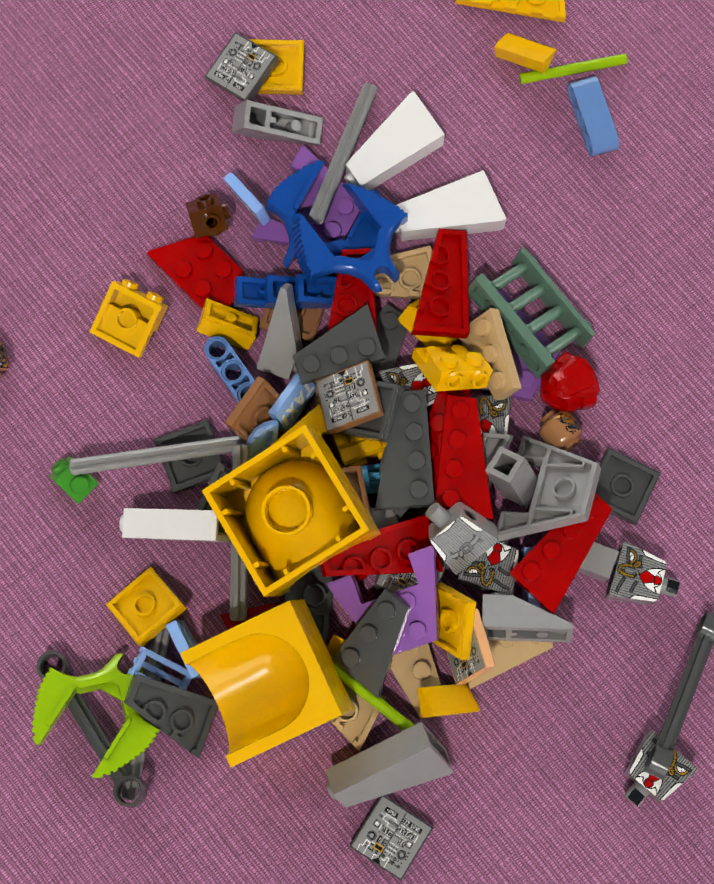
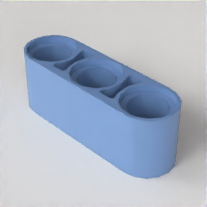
[568,76,619,157]
[204,336,255,404]

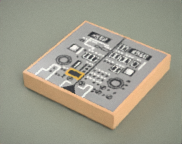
[446,608,495,686]

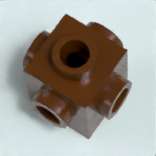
[185,194,231,239]

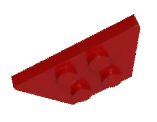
[147,236,244,310]

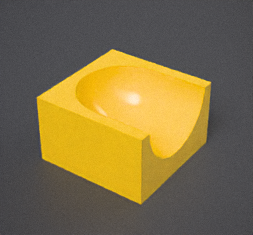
[201,425,381,597]
[180,599,355,768]

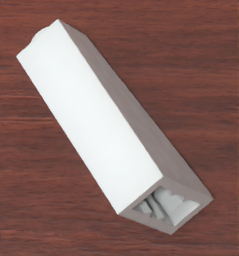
[344,91,445,190]
[394,170,506,241]
[119,508,231,543]

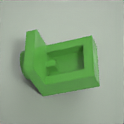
[49,456,99,504]

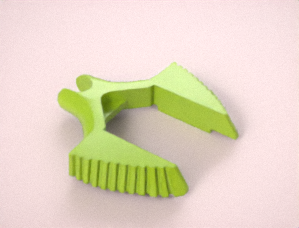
[32,653,160,778]

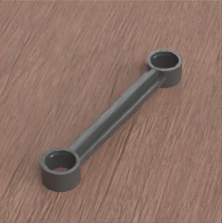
[644,610,714,780]
[37,651,147,808]

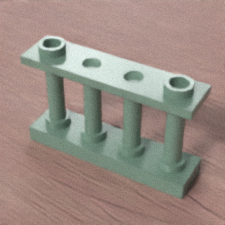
[468,247,596,379]

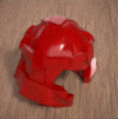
[540,351,600,413]

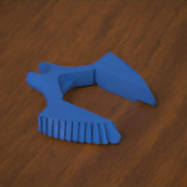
[266,160,380,269]
[291,183,408,293]

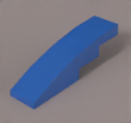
[234,274,337,309]

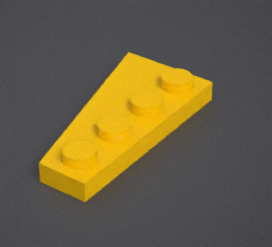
[455,0,566,23]

